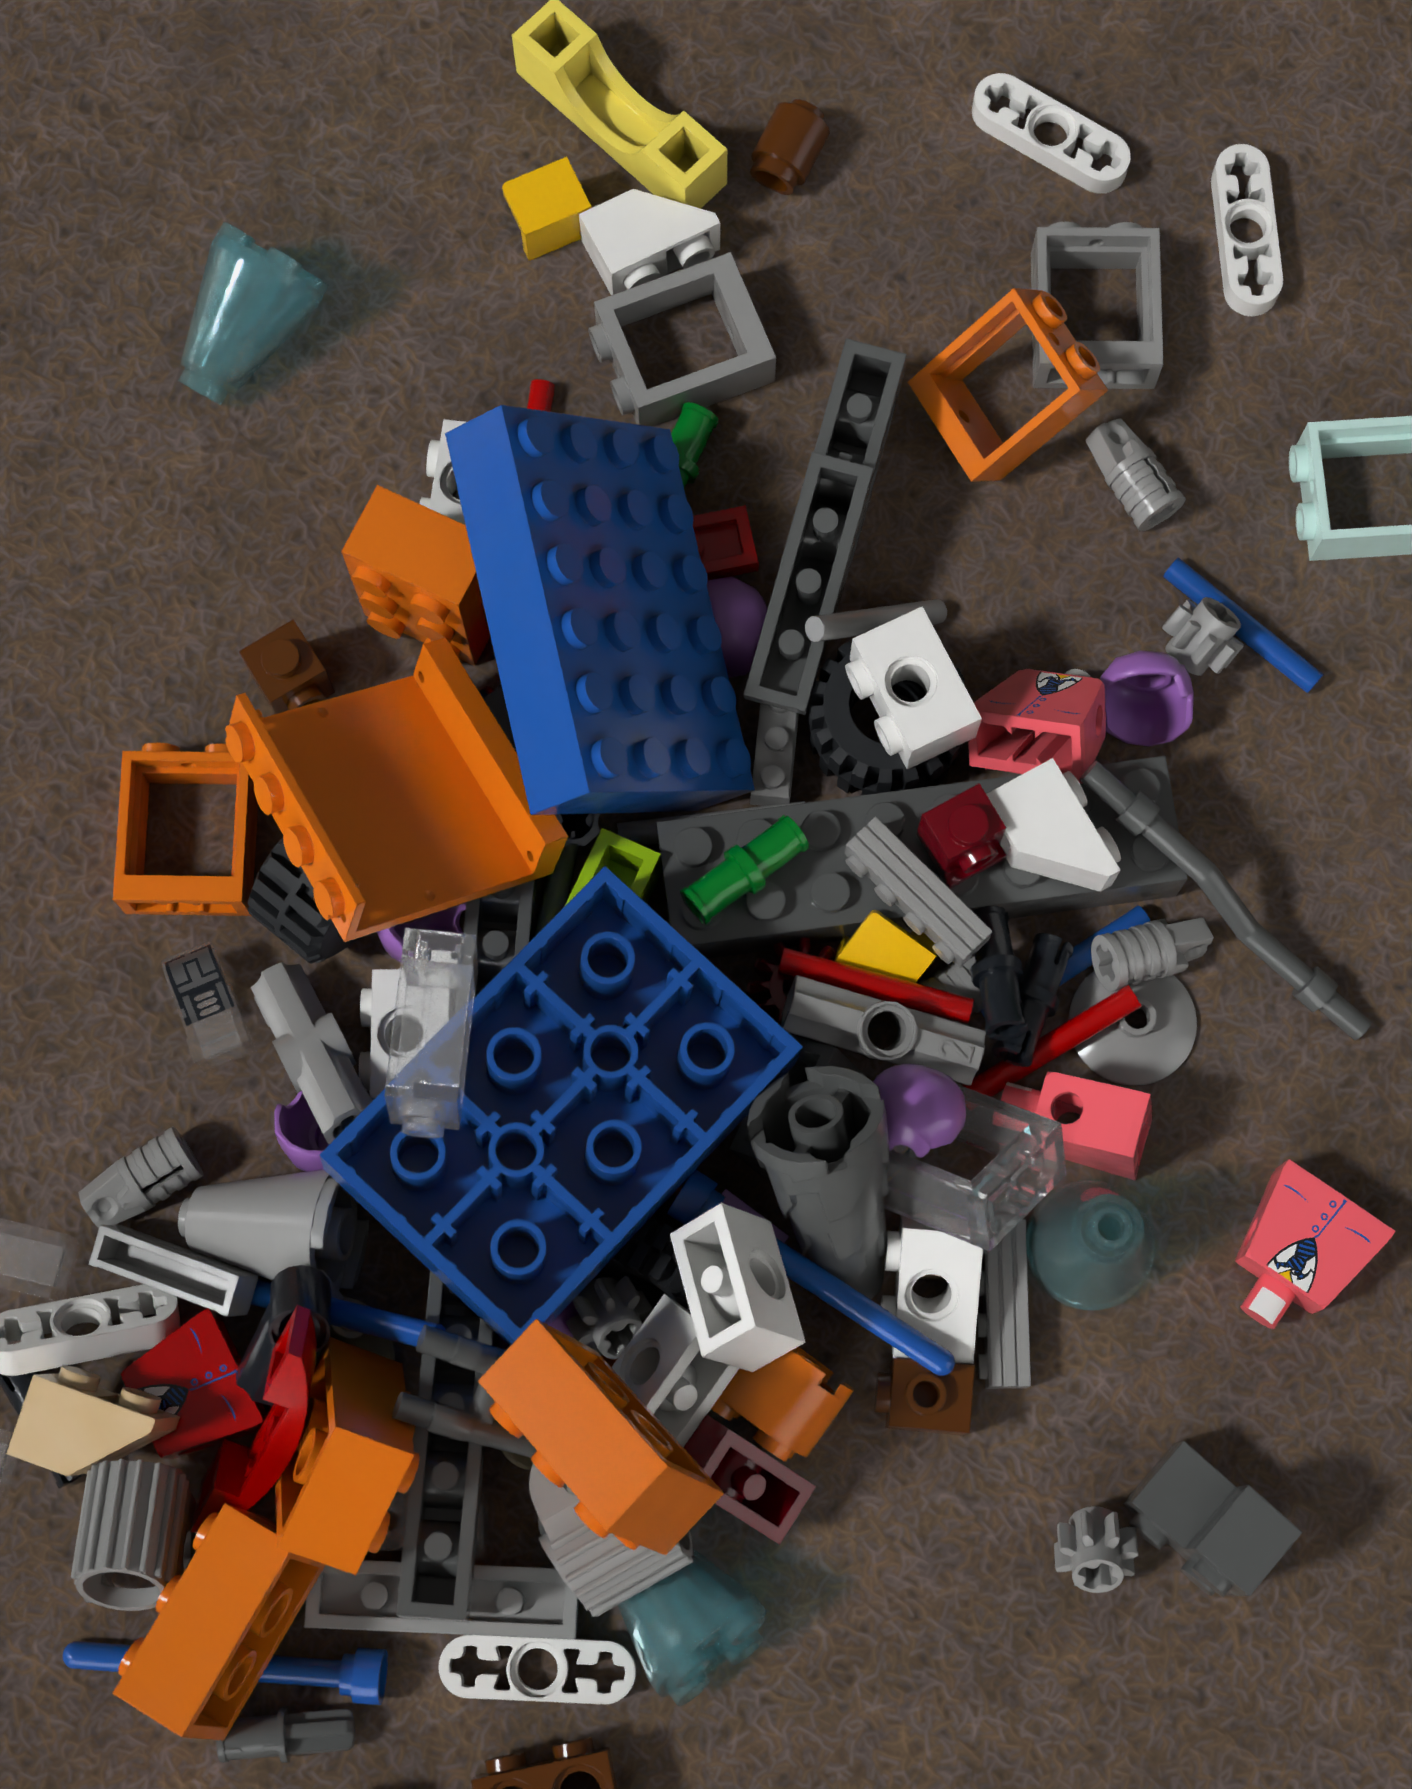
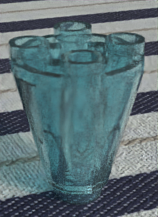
[178,222,329,406]
[618,1548,767,1706]

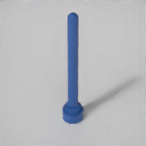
[667,1169,955,1376]
[62,1641,388,1705]

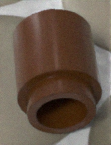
[750,99,830,195]

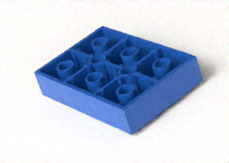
[445,405,755,815]
[319,866,803,1346]

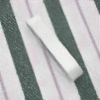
[972,73,1131,194]
[1211,144,1283,316]
[0,1284,181,1376]
[439,1635,636,1704]

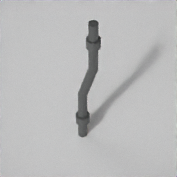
[1080,761,1372,1040]

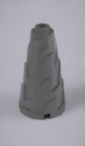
[747,1066,889,1299]

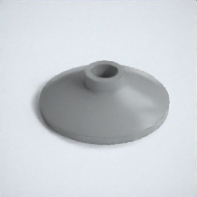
[1068,971,1197,1086]

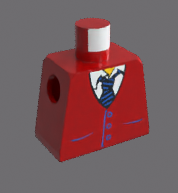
[121,1308,268,1460]

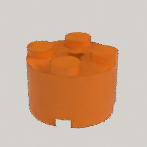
[711,1346,854,1462]

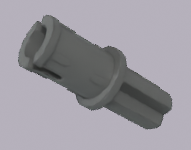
[216,1707,356,1763]

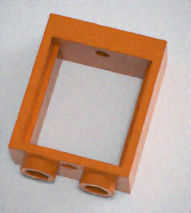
[908,288,1108,482]
[113,743,258,916]

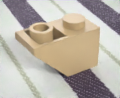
[6,1365,180,1476]

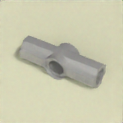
[251,962,372,1145]
[780,975,986,1086]

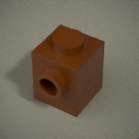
[239,619,335,714]
[874,1358,975,1436]

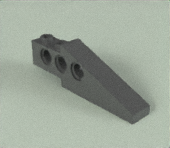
[744,338,907,715]

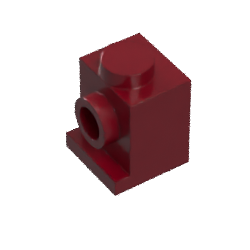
[916,783,1007,889]

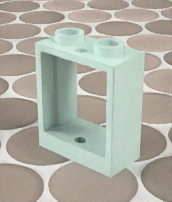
[1289,416,1412,561]

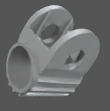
[71,1459,196,1611]
[529,1464,694,1617]

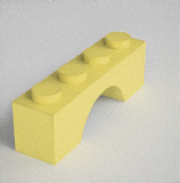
[512,0,727,208]

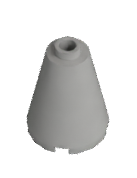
[178,1169,369,1300]

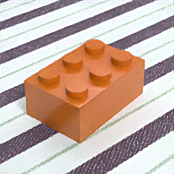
[341,485,490,666]
[478,1319,724,1556]
[275,1337,420,1575]
[112,1503,325,1741]

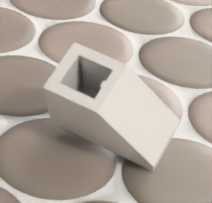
[579,189,720,295]
[986,758,1121,892]

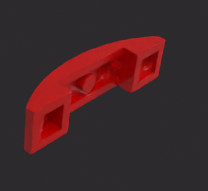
[191,1305,316,1533]

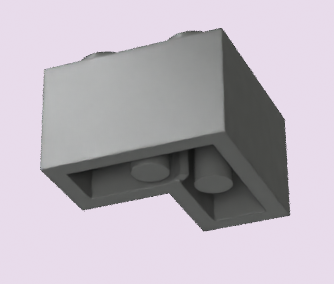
[1123,1441,1303,1597]

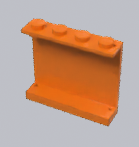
[225,638,568,943]

